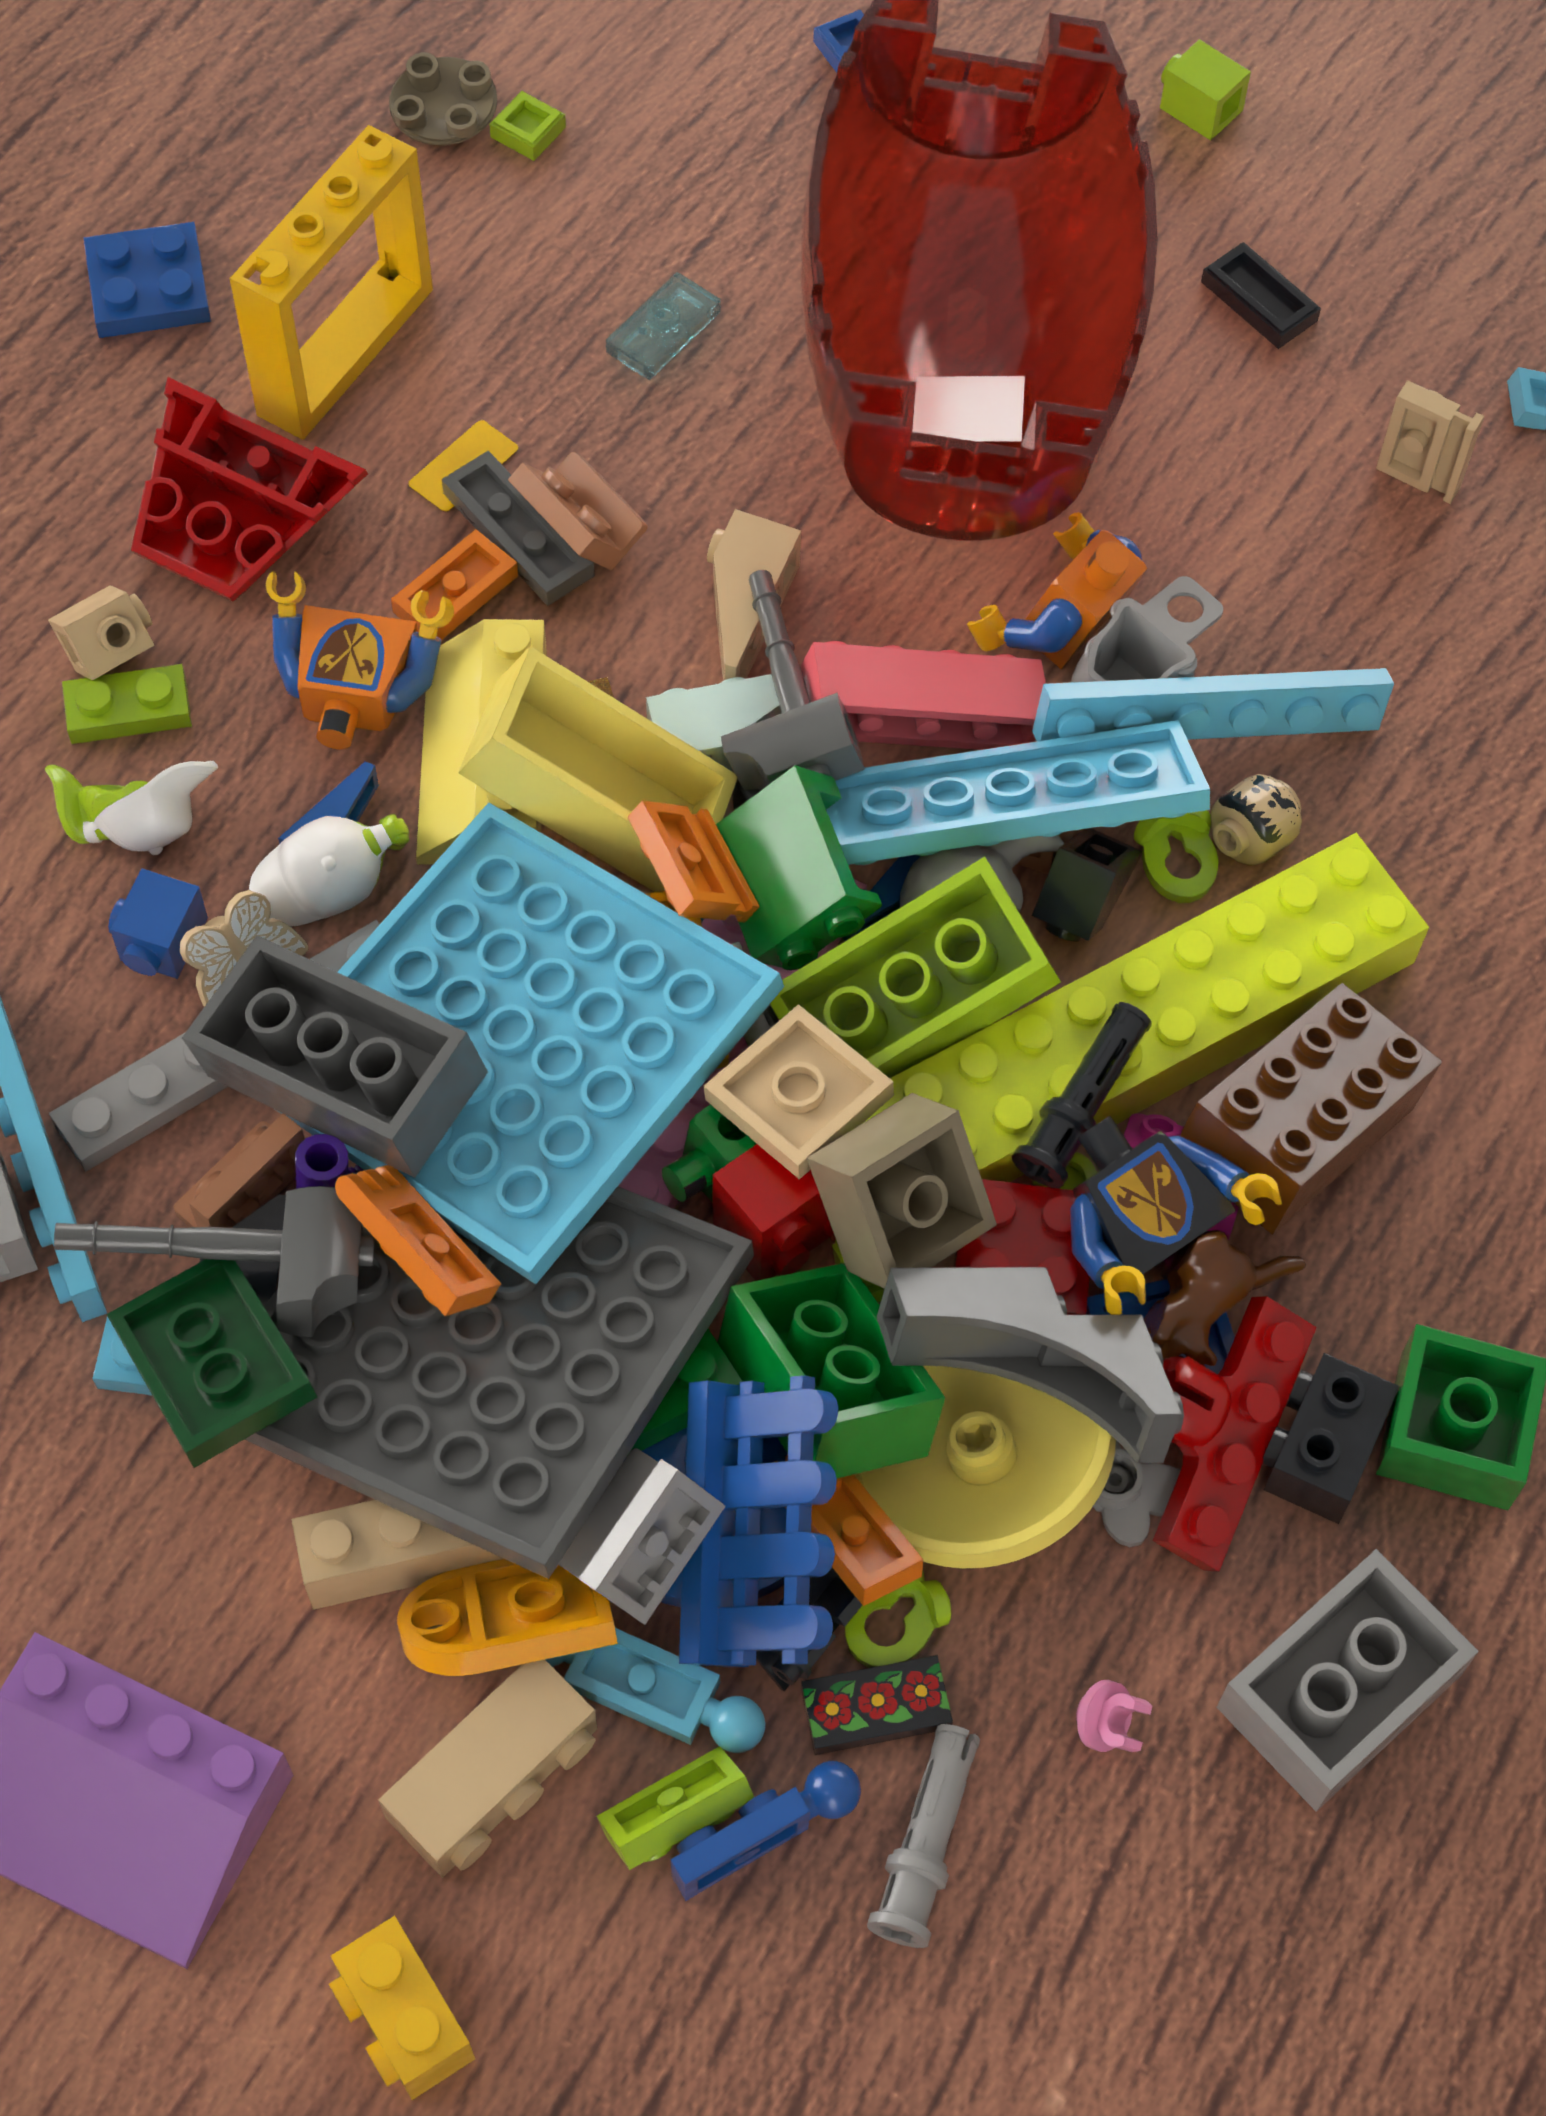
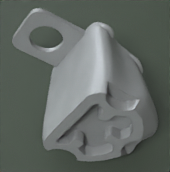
[1071,576,1223,682]

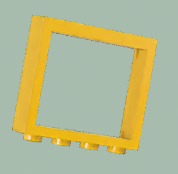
[229,125,433,440]

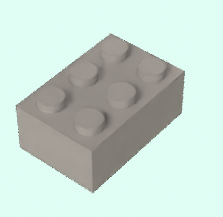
[1216,1549,1479,1812]

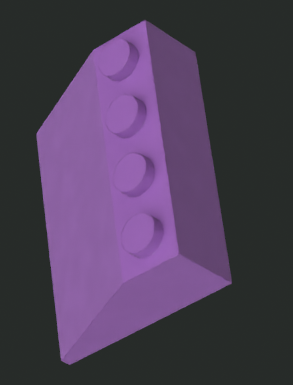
[0,1632,294,1969]

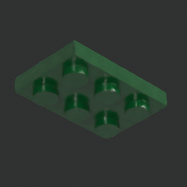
[106,1259,318,1468]

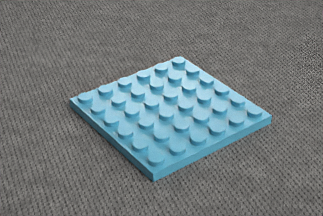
[274,803,784,1285]

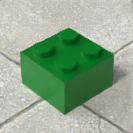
[1375,1324,1546,1511]

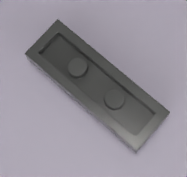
[441,451,595,606]

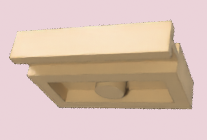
[1376,380,1484,504]

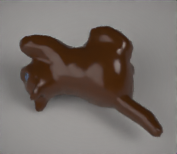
[1143,1230,1306,1366]

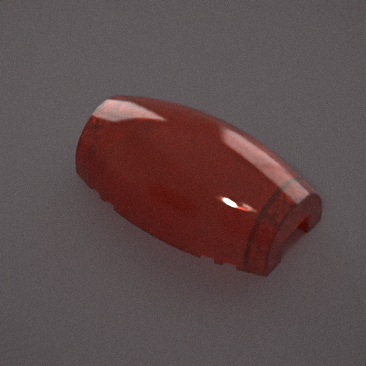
[801,0,1158,541]

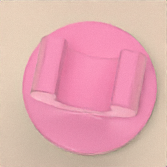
[1076,1680,1152,1752]

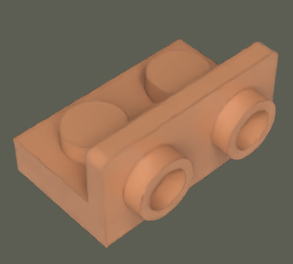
[508,452,648,570]
[173,1113,305,1228]

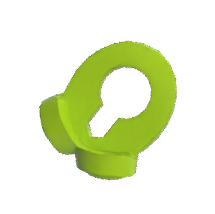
[1134,810,1219,903]
[845,1570,951,1668]

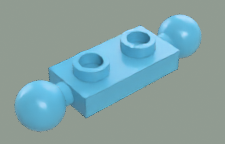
[545,1628,765,1753]

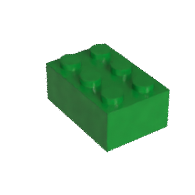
[718,1263,946,1479]

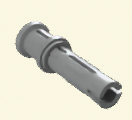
[867,1724,980,1948]

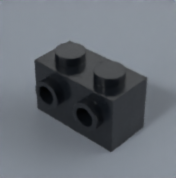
[1263,1353,1399,1524]

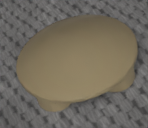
[389,52,497,146]

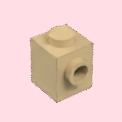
[48,585,154,680]

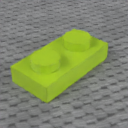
[62,664,192,744]
[596,1747,754,1870]

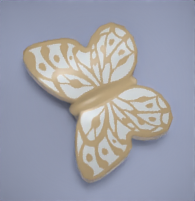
[180,890,308,1007]

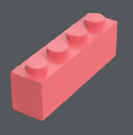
[800,641,1046,750]

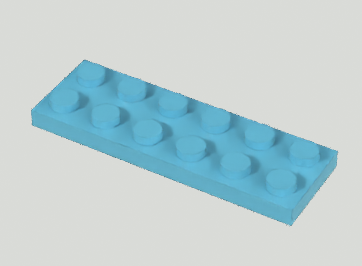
[826,720,1210,865]

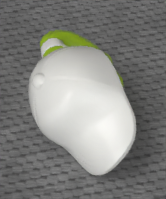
[45,761,218,855]
[249,814,409,926]

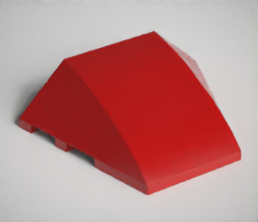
[131,377,368,602]

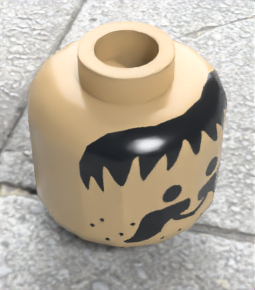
[1210,774,1302,866]

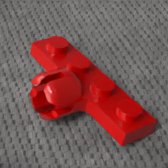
[1152,1296,1317,1572]

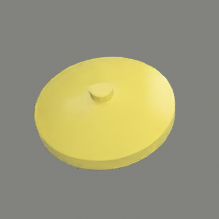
[854,1366,1116,1569]

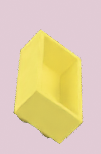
[458,646,737,892]

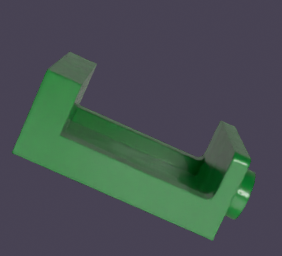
[716,765,882,970]

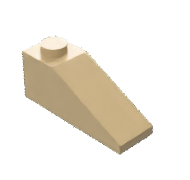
[707,509,801,681]

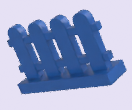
[679,1375,838,1667]

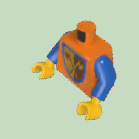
[967,512,1148,669]
[266,571,454,750]

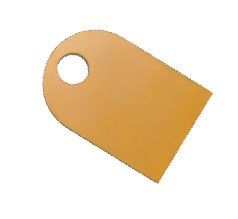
[397,1559,618,1676]

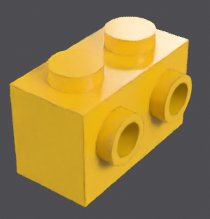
[329,1915,475,2100]

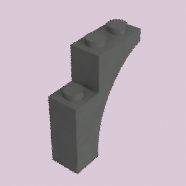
[877,1267,1184,1463]

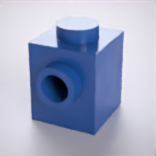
[108,868,208,979]

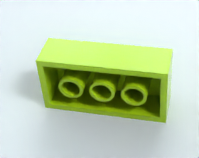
[770,856,1061,1078]

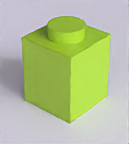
[1160,39,1251,141]

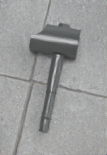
[721,570,865,790]
[54,1186,374,1338]

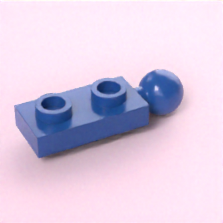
[671,1761,861,1901]

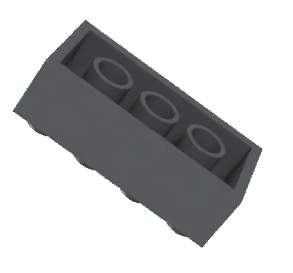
[182,935,488,1178]

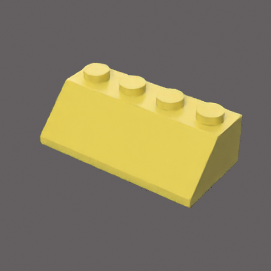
[416,619,547,864]

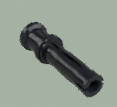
[1012,1002,1152,1188]

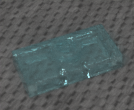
[606,272,721,381]

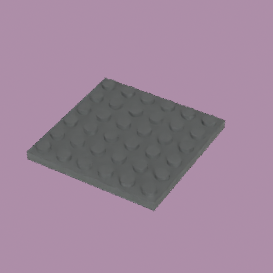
[244,1170,754,1579]

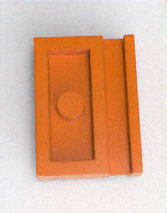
[628,800,760,923]

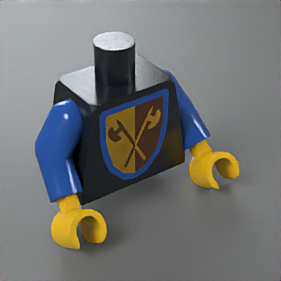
[1070,1116,1282,1315]

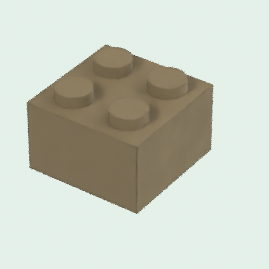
[807,1093,997,1289]

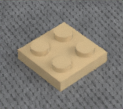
[704,1004,894,1179]

